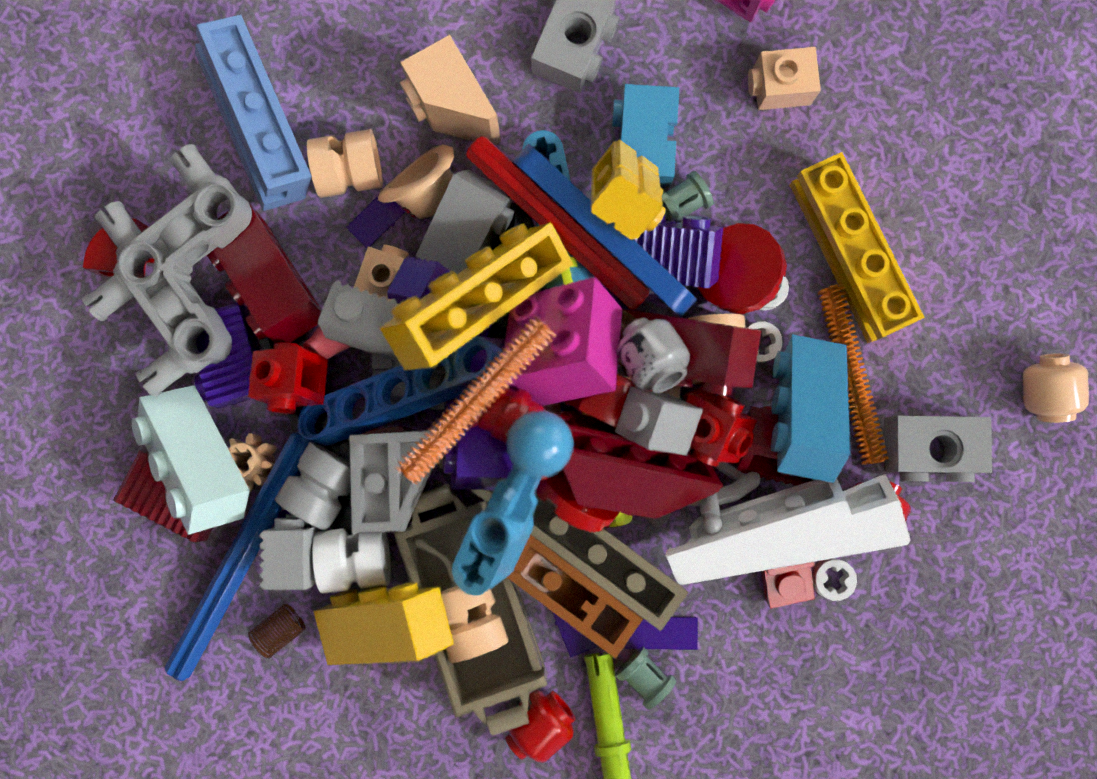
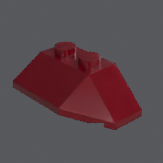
[557,411,723,519]

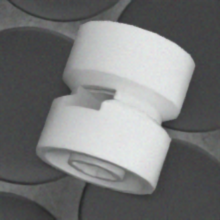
[312,529,391,593]

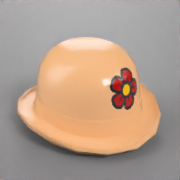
[378,144,454,219]

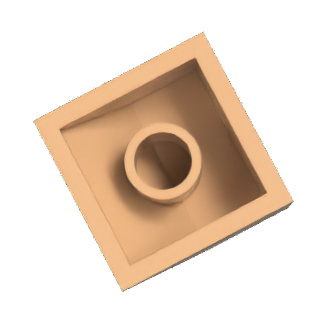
[400,35,501,145]

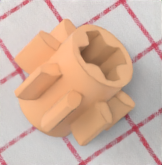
[228,433,277,492]

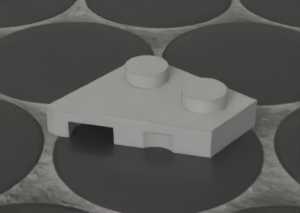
[350,431,438,533]

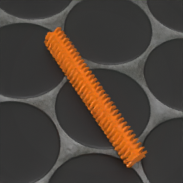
[818,284,889,465]
[394,315,556,485]

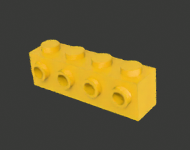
[379,222,573,370]

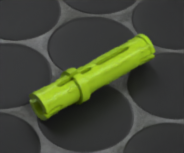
[584,651,632,779]

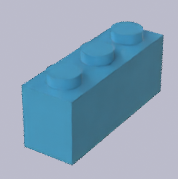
[771,334,850,483]

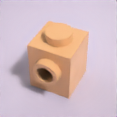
[748,47,821,110]
[354,244,409,301]

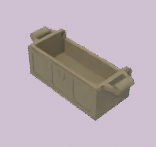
[394,483,548,736]

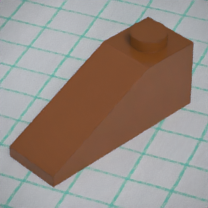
[507,535,643,659]

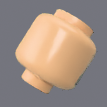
[1023,353,1089,423]

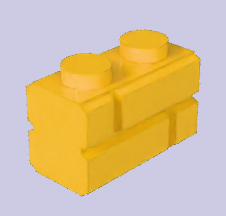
[591,139,666,240]

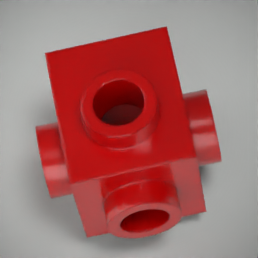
[248,342,328,414]
[686,393,757,466]

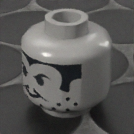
[617,318,690,393]

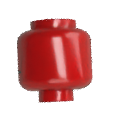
[505,690,576,763]

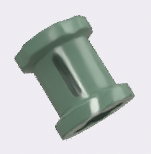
[662,170,714,223]
[615,646,677,710]

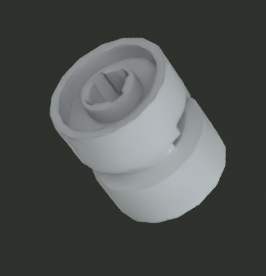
[275,442,351,530]

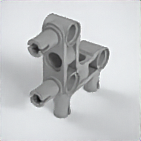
[82,144,252,397]

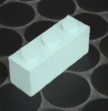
[132,385,249,535]

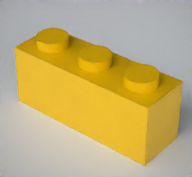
[313,582,454,665]

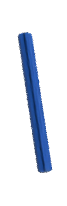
[165,432,315,681]

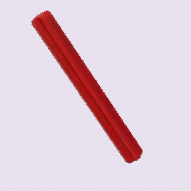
[466,136,650,310]

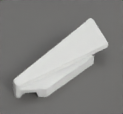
[666,474,910,585]

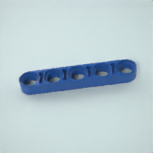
[513,143,697,317]
[297,336,502,446]

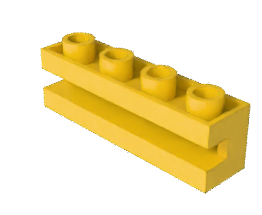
[789,152,925,343]

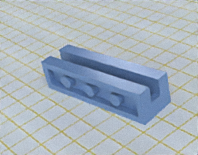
[195,15,312,211]

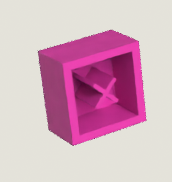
[503,277,622,406]

